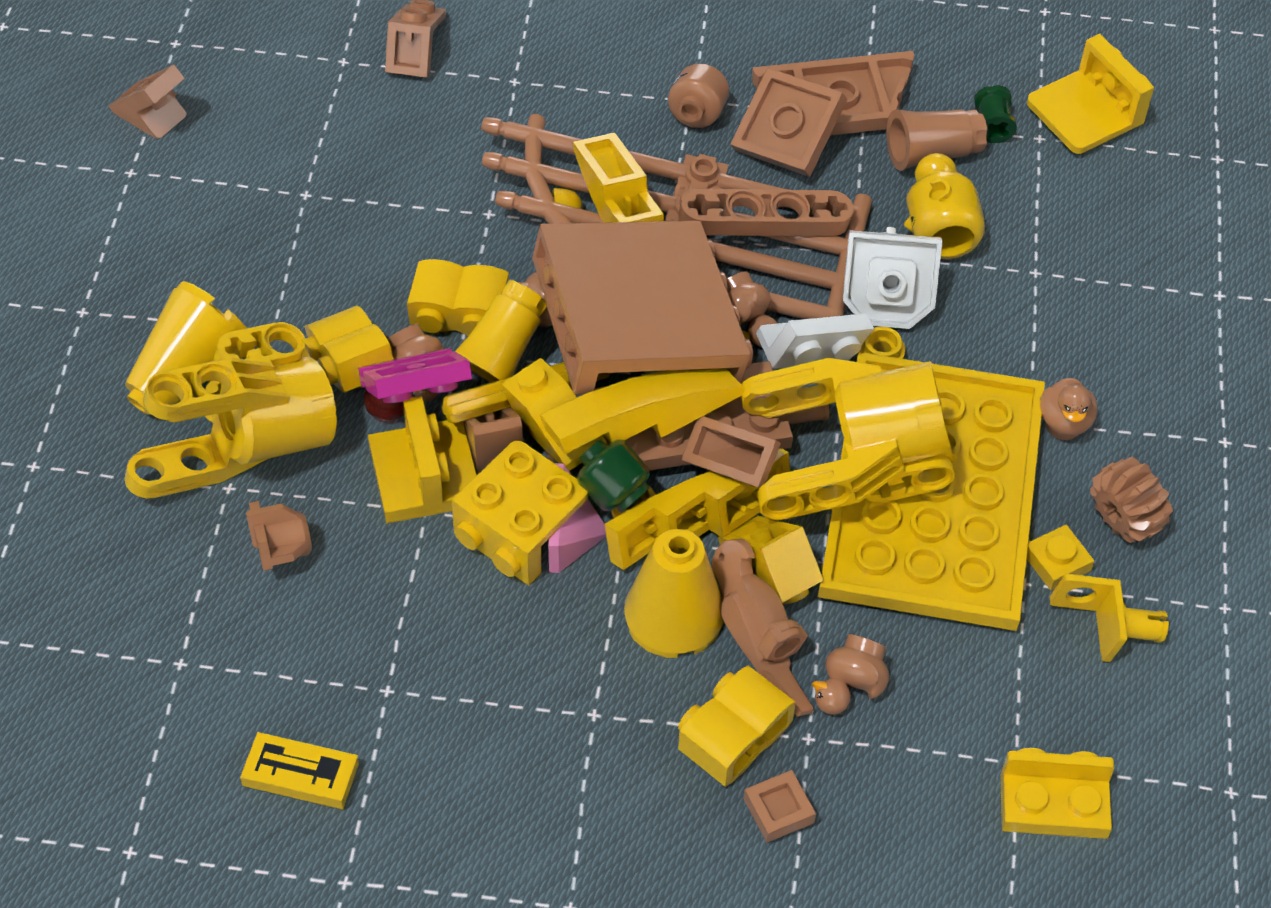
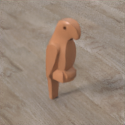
[711,538,813,716]

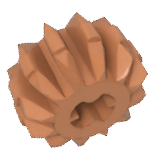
[1090,456,1173,543]

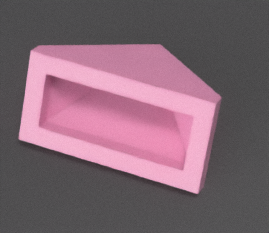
[548,463,606,573]

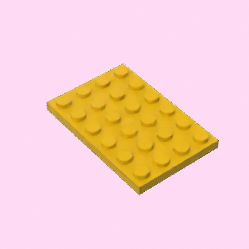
[818,352,1045,631]

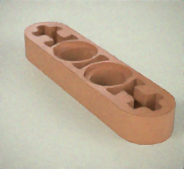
[678,189,854,236]

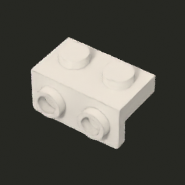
[756,313,874,369]

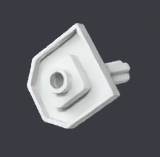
[842,227,942,329]

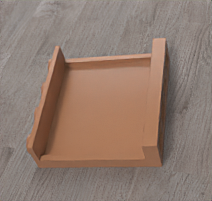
[532,221,753,395]

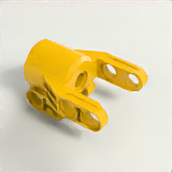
[124,322,337,499]
[741,358,955,520]

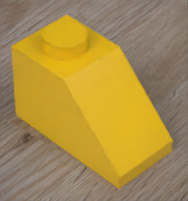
[502,358,607,471]
[718,516,823,604]

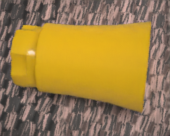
[455,280,547,383]

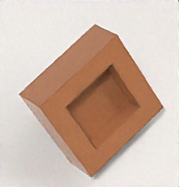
[743,770,816,843]

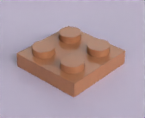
[730,68,848,177]

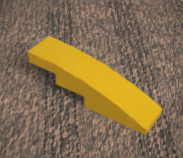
[540,368,744,454]
[604,449,790,570]

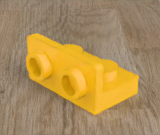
[1000,748,1114,839]

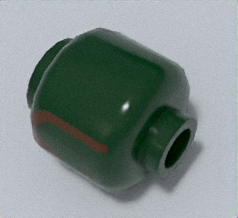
[577,439,650,513]

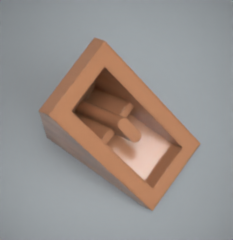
[463,407,523,475]

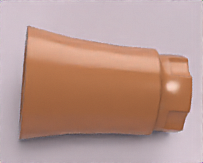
[886,109,987,171]

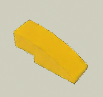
[573,133,664,223]

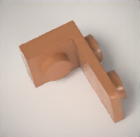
[385,0,446,77]

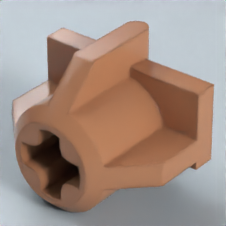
[246,501,312,571]

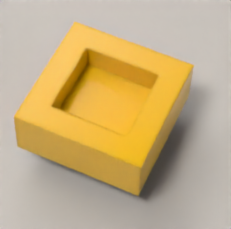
[1026,524,1094,591]

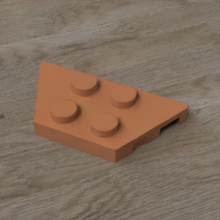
[752,51,914,135]

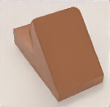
[108,64,187,139]

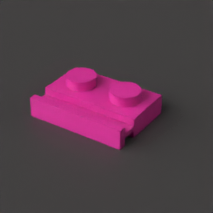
[358,348,472,403]

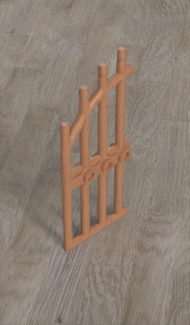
[481,114,872,319]

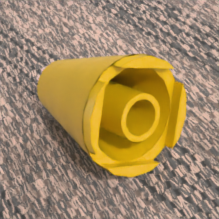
[125,281,247,415]
[624,529,724,658]

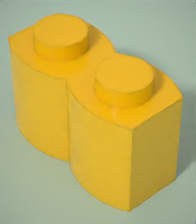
[407,259,510,336]
[304,305,394,393]
[678,665,796,787]

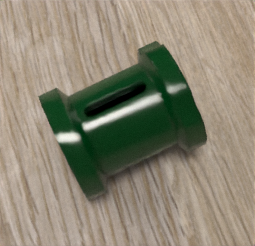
[974,85,1017,143]

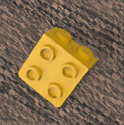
[1027,34,1154,154]
[452,441,588,586]

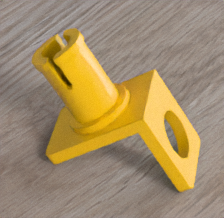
[1049,574,1169,662]

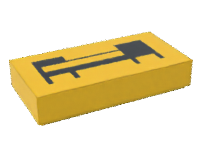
[240,732,359,810]

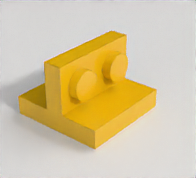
[368,396,477,524]

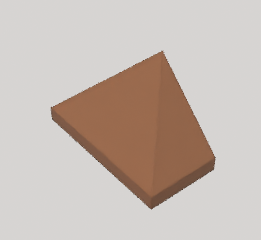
[681,416,781,488]

